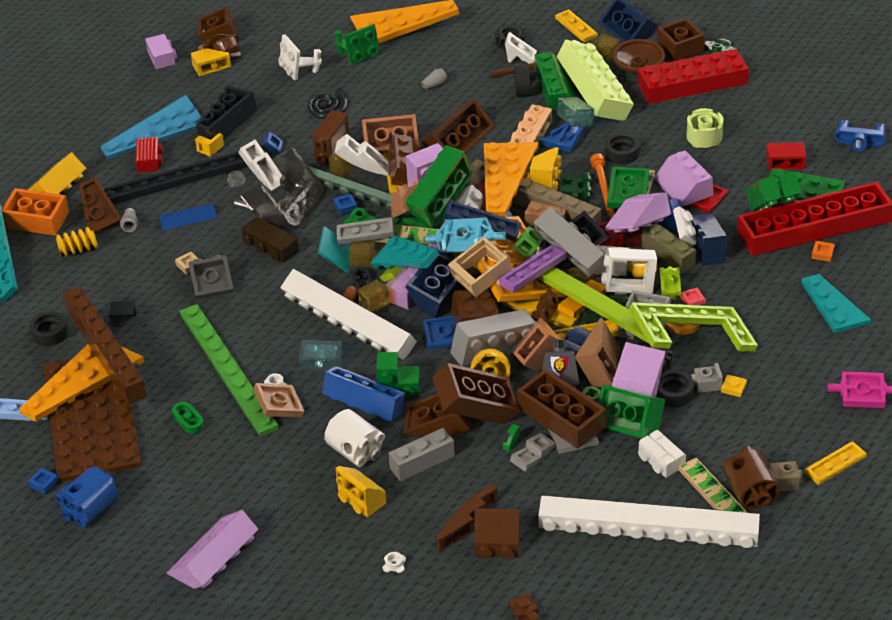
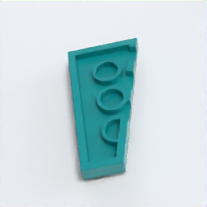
[370,235,439,268]
[801,274,871,333]

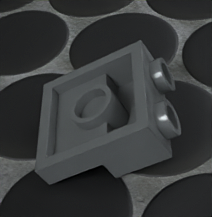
[188,255,234,299]

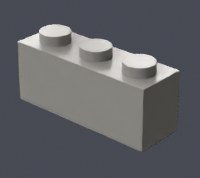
[388,428,455,481]

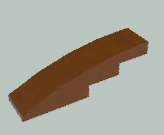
[436,483,498,552]

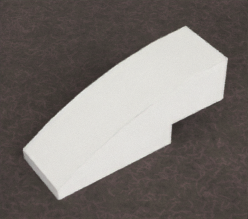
[335,134,390,175]
[238,140,286,191]

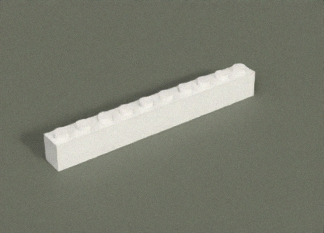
[539,496,760,548]

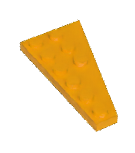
[350,0,460,44]
[484,142,538,217]
[19,344,144,422]

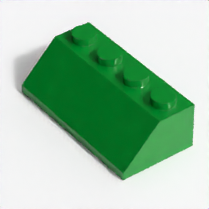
[534,52,583,110]
[406,145,474,229]

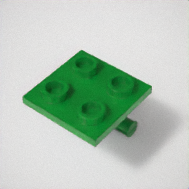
[334,24,380,66]

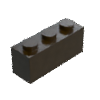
[241,216,299,263]

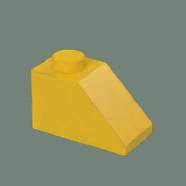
[191,48,231,76]

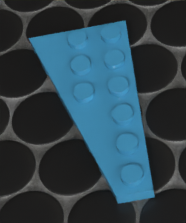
[101,95,201,160]

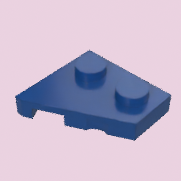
[538,122,584,153]

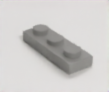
[337,217,394,245]

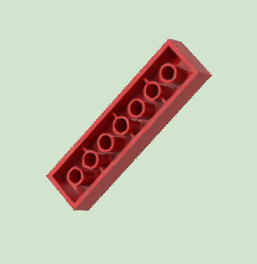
[737,182,892,256]

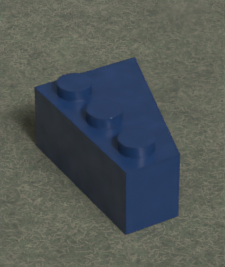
[692,213,728,266]

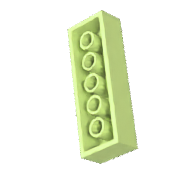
[557,40,634,121]

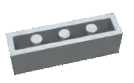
[534,207,605,277]

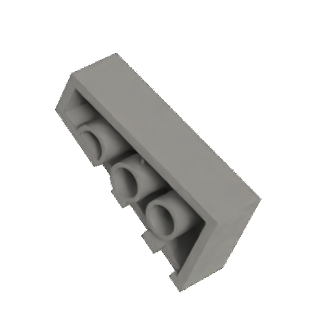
[450,309,536,366]

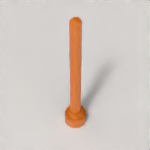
[590,153,615,219]

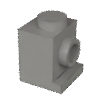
[690,363,723,393]

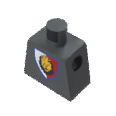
[542,339,579,385]

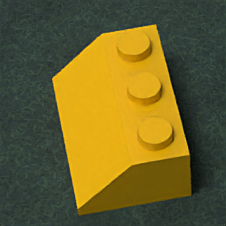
[28,152,86,194]

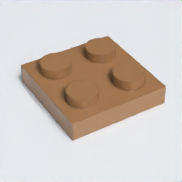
[253,383,305,418]

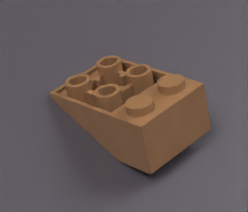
[575,318,621,387]

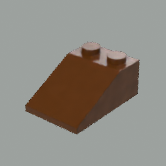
[403,394,470,437]

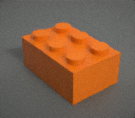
[1,188,69,236]

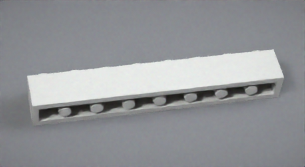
[280,269,417,360]

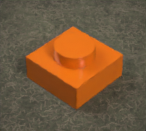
[811,241,835,262]

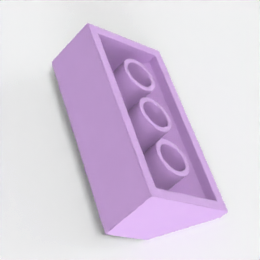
[376,243,449,309]
[167,510,258,589]

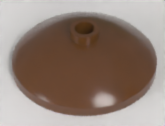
[613,39,665,74]

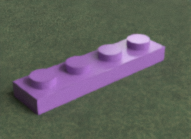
[499,244,567,293]

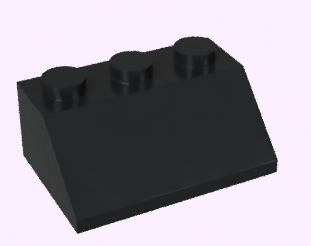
[540,211,608,271]

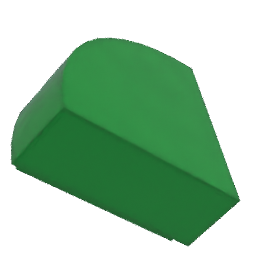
[503,424,520,452]

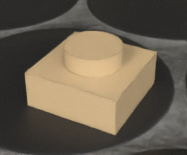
[175,252,199,274]

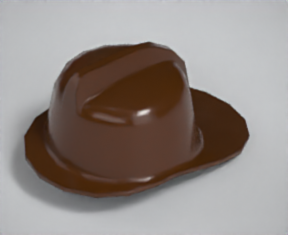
[204,34,241,58]

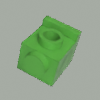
[512,226,543,259]

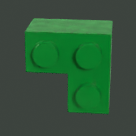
[376,352,420,398]

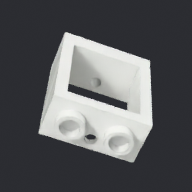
[601,248,657,294]

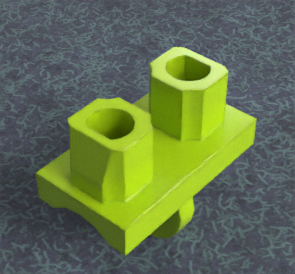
[660,266,681,300]

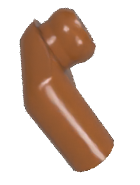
[343,286,357,302]

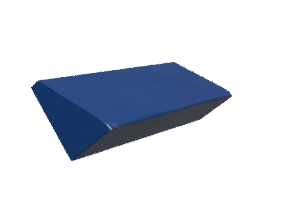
[158,203,217,230]

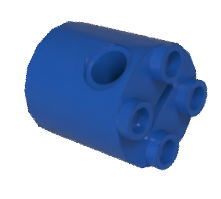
[55,466,119,528]

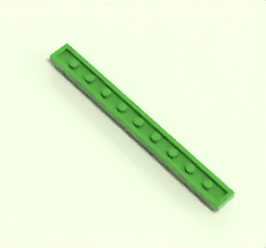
[179,304,279,437]

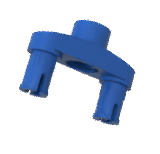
[834,120,886,151]

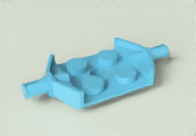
[425,218,506,256]

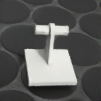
[278,35,322,80]

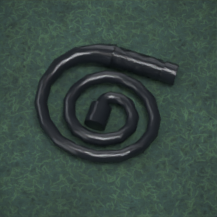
[308,88,348,118]

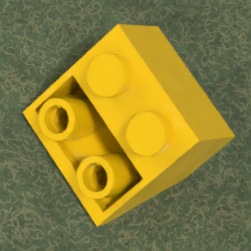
[530,148,562,191]
[336,466,386,518]

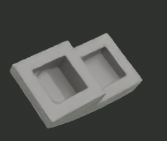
[510,433,556,472]

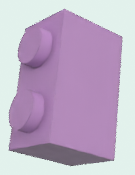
[145,34,177,69]

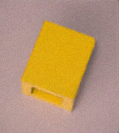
[195,133,224,157]

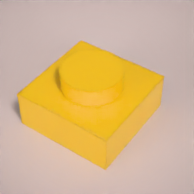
[721,375,747,397]

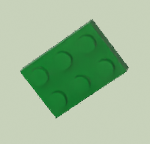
[607,167,649,209]

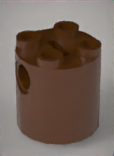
[723,446,780,510]

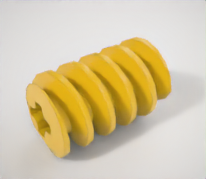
[56,227,98,257]

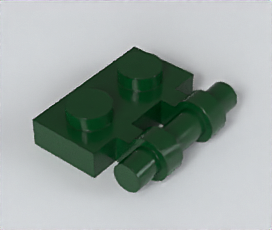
[559,172,593,201]

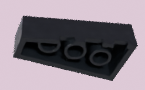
[196,85,257,140]

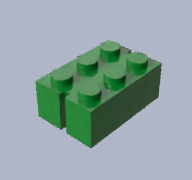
[745,171,801,211]

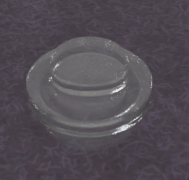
[227,171,245,187]

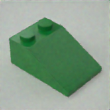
[598,384,665,438]

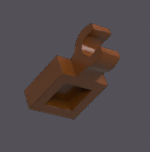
[508,593,539,620]

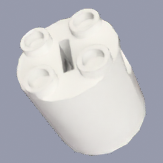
[324,409,385,467]

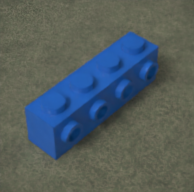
[322,366,405,421]

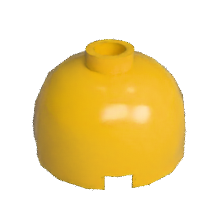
[470,349,510,378]

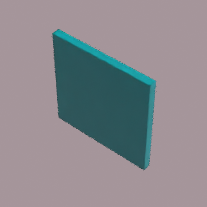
[318,227,354,272]

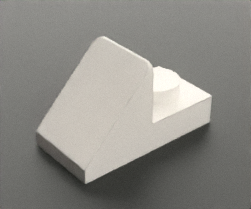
[505,32,537,64]

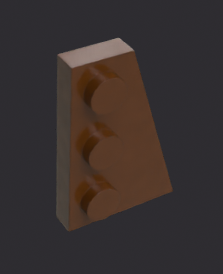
[79,177,122,235]

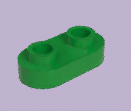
[172,402,204,434]

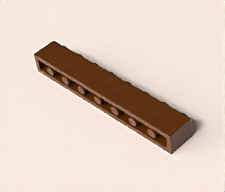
[62,286,147,405]

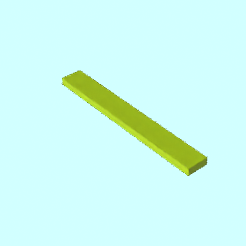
[537,267,649,343]

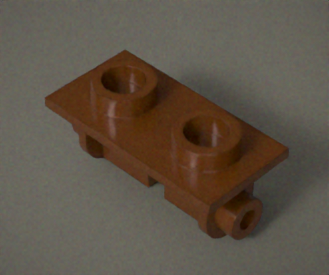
[531,288,560,324]

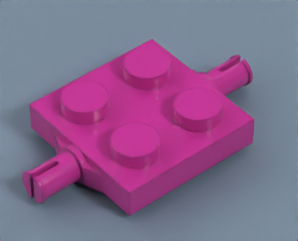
[827,371,892,408]

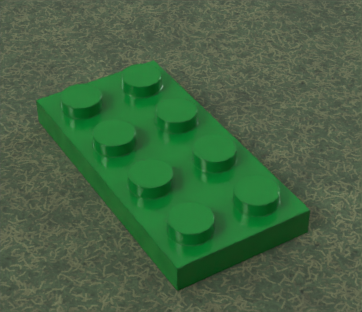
[769,168,845,201]

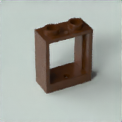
[312,110,350,165]

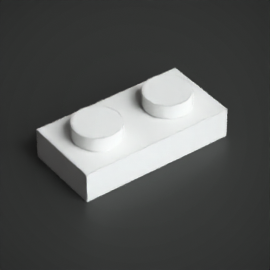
[673,206,697,246]

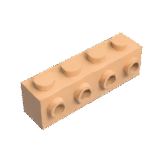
[508,105,552,145]

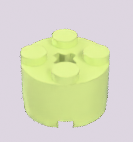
[686,108,723,148]

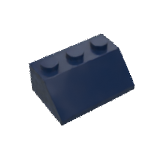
[598,0,659,42]
[406,252,468,318]

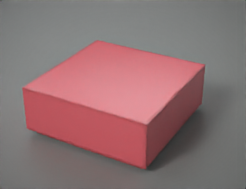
[680,287,706,305]

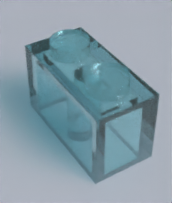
[557,97,595,127]
[299,340,343,370]

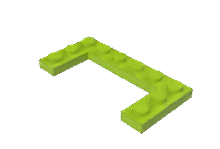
[629,302,758,352]

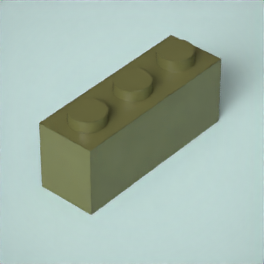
[641,222,696,274]

